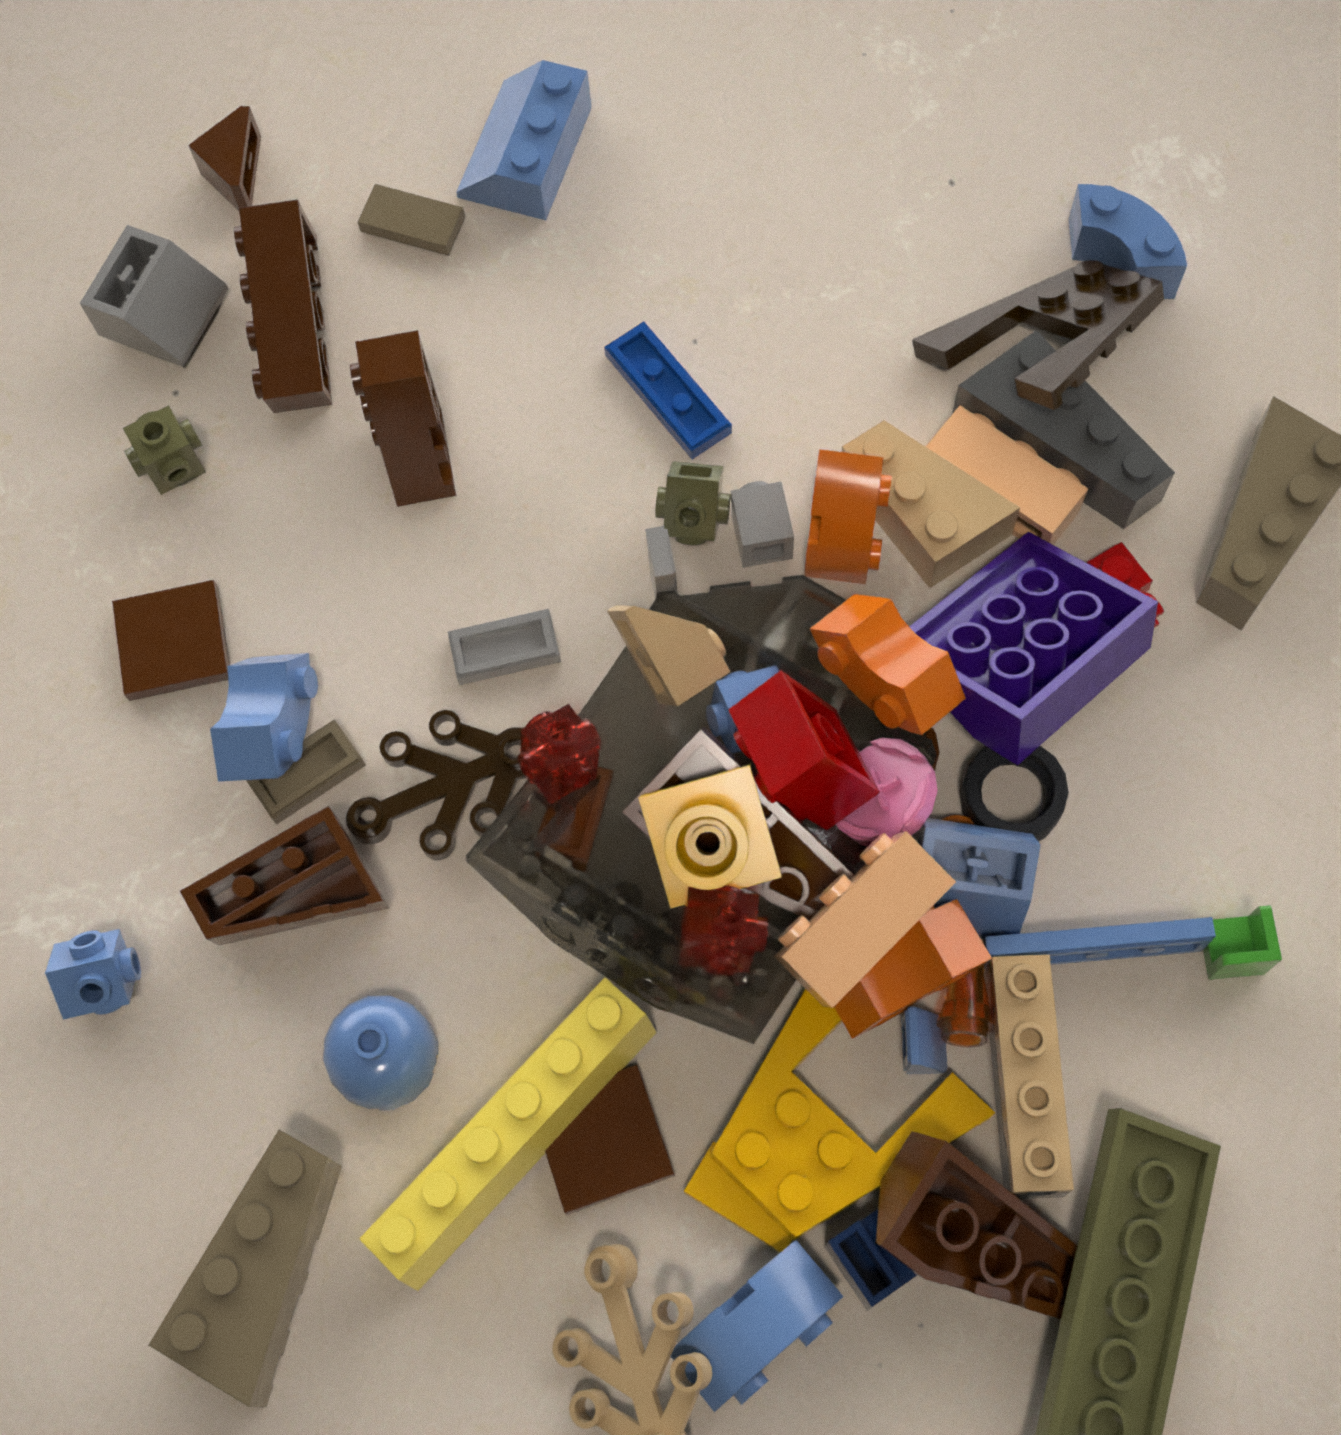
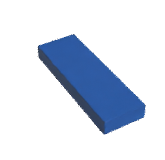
[604,321,732,460]

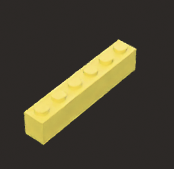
[359,977,657,1291]

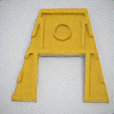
[710,989,996,1241]

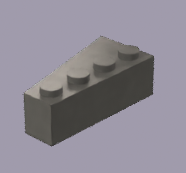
[952,330,1175,529]

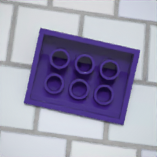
[909,531,1158,765]

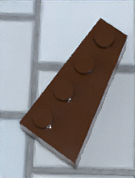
[234,199,332,413]

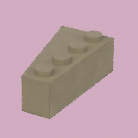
[1196,396,1341,631]
[148,1129,342,1407]

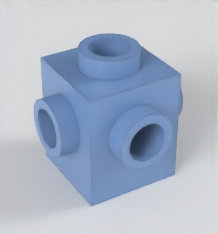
[45,929,141,1020]

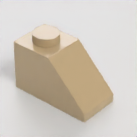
[607,605,731,706]

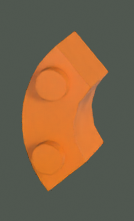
[804,449,892,584]
[810,594,966,735]
[834,899,992,1039]

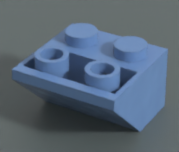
[918,818,1041,939]

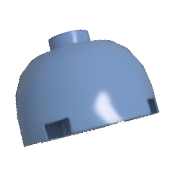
[323,995,438,1111]

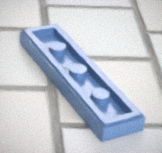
[981,917,1216,969]

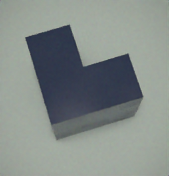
[825,1209,917,1311]

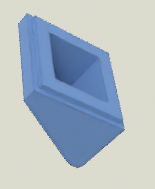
[901,1007,947,1074]

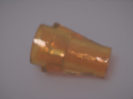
[936,965,993,1048]

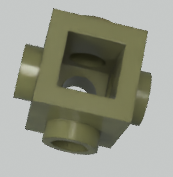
[123,405,206,495]
[655,461,731,545]

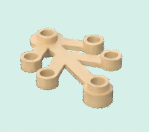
[552,1244,712,1435]

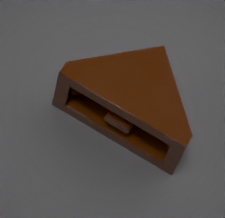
[188,106,261,211]

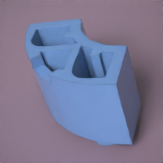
[1068,184,1187,299]
[210,653,318,782]
[671,1240,844,1412]

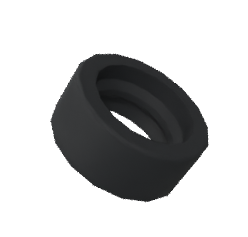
[960,746,1069,842]

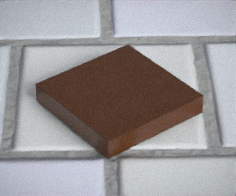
[112,580,230,701]
[545,1065,675,1215]

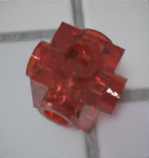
[517,704,602,804]
[679,886,768,976]

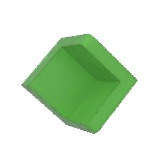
[1203,905,1282,980]

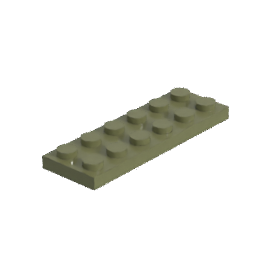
[1035,1108,1221,1435]

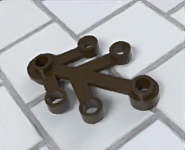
[346,710,543,860]

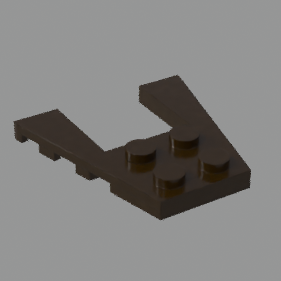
[912,260,1164,410]

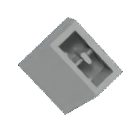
[80,225,228,367]

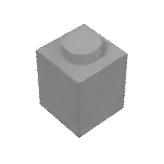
[731,481,794,568]

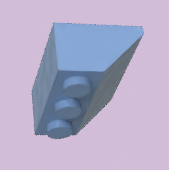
[456,60,592,220]

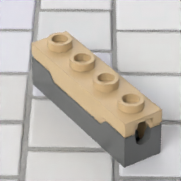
[984,955,1074,1199]

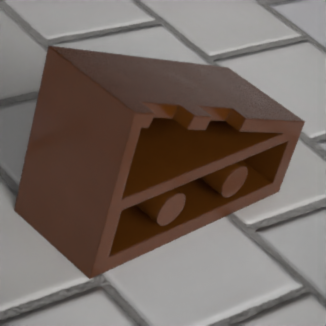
[350,330,456,507]
[180,806,389,945]

